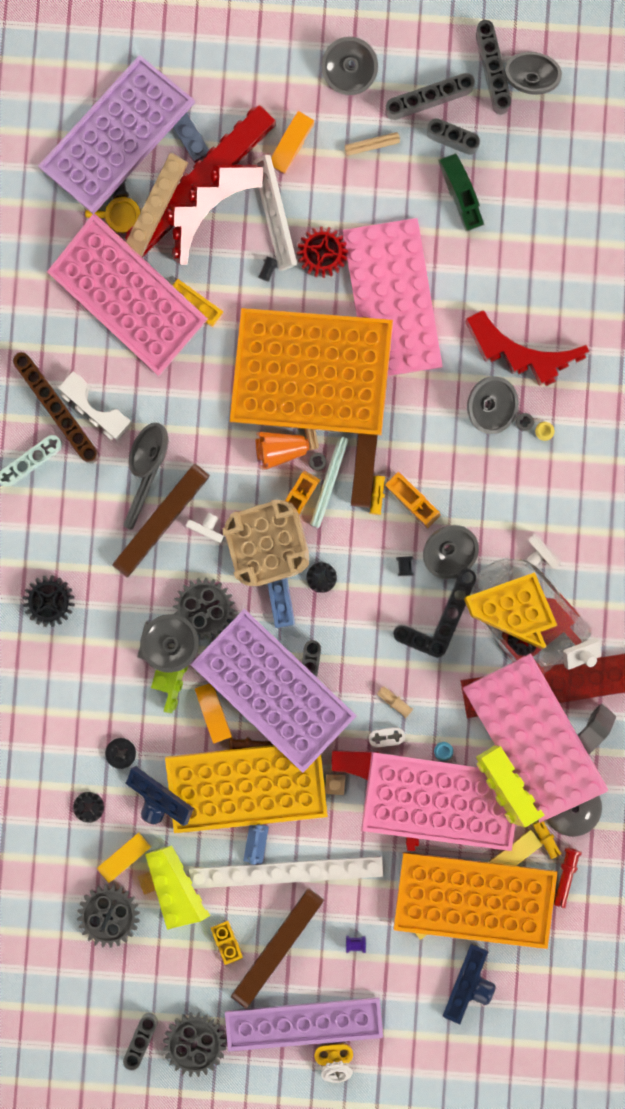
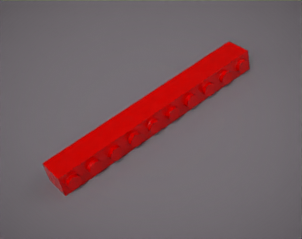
[125,104,276,258]

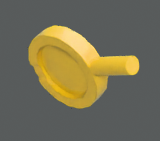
[85,197,141,234]

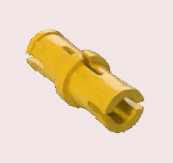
[369,476,385,515]
[532,821,561,859]

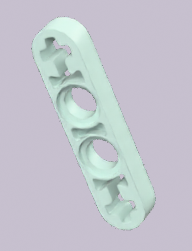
[0,435,62,487]

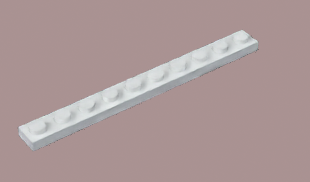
[189,856,383,889]

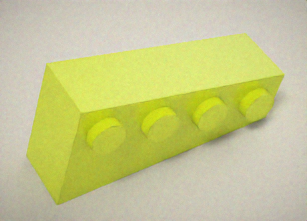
[476,745,545,828]
[145,845,210,930]

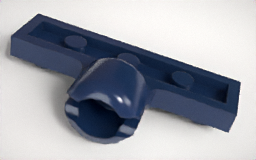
[125,766,194,826]
[442,943,496,1025]

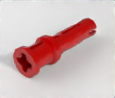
[553,847,582,908]

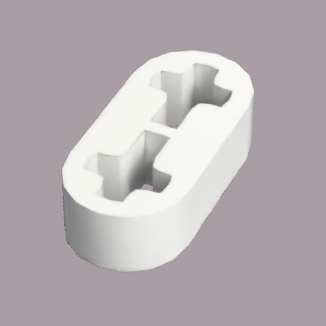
[369,727,405,747]

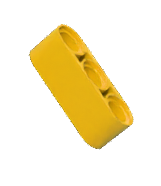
[96,832,151,883]

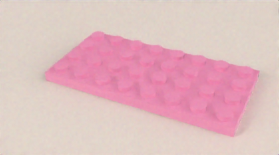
[47,214,208,376]
[343,218,443,377]
[463,653,608,823]
[361,752,515,851]

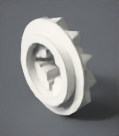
[321,1061,352,1083]

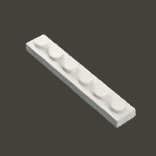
[252,155,297,271]

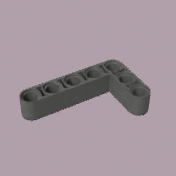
[578,703,617,755]

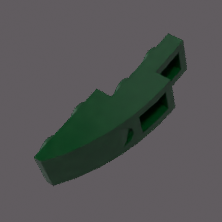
[438,153,485,232]

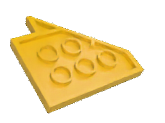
[464,572,557,649]

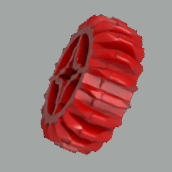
[297,226,348,278]

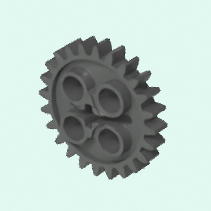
[173,577,235,640]
[77,884,140,948]
[163,1012,226,1077]

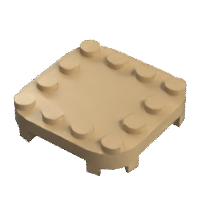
[223,500,309,587]

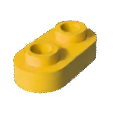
[314,1043,353,1066]

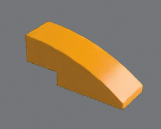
[271,111,314,174]
[285,470,320,515]
[385,472,441,529]
[195,683,232,744]

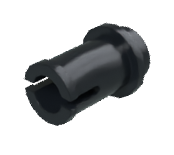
[258,256,277,282]

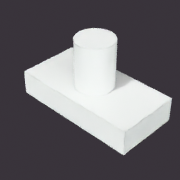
[186,513,225,544]
[527,534,560,569]
[563,638,601,670]

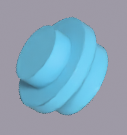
[434,742,453,761]

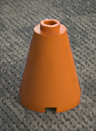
[255,432,309,470]

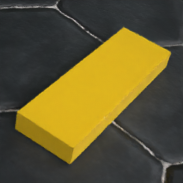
[172,278,224,328]

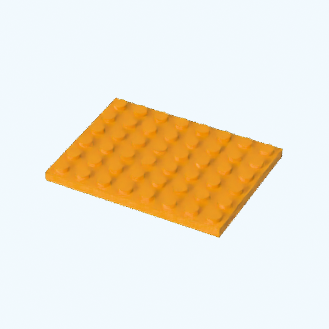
[230,308,393,436]

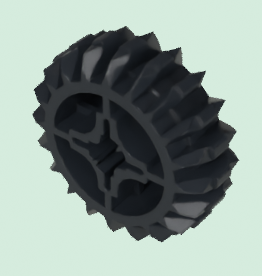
[23,575,75,627]

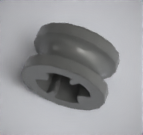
[516,413,534,431]
[309,453,326,471]

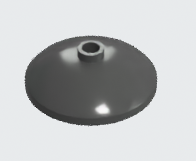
[322,36,378,95]
[505,52,562,95]
[467,376,519,434]
[129,422,169,478]
[423,525,479,579]
[140,614,199,673]
[547,796,602,837]

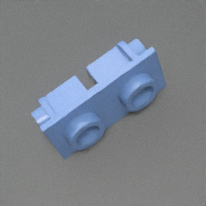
[243,824,269,865]

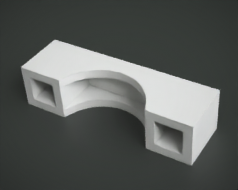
[58,371,133,441]

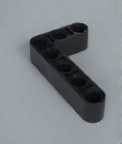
[393,569,477,658]

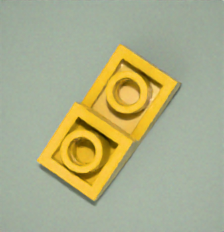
[211,921,243,965]

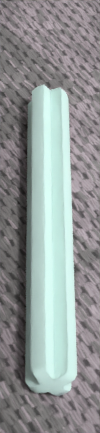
[310,436,349,528]

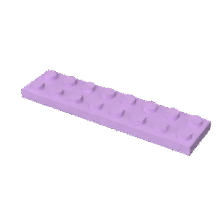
[225,997,383,1052]

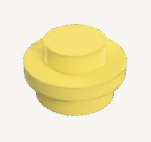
[535,422,555,441]

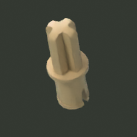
[377,686,413,718]

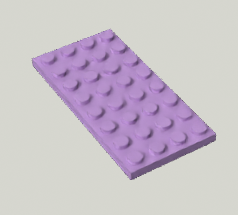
[38,55,195,214]
[191,609,357,773]

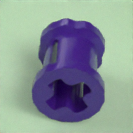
[346,936,366,953]

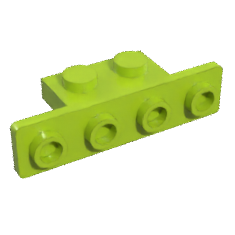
[151,666,188,713]

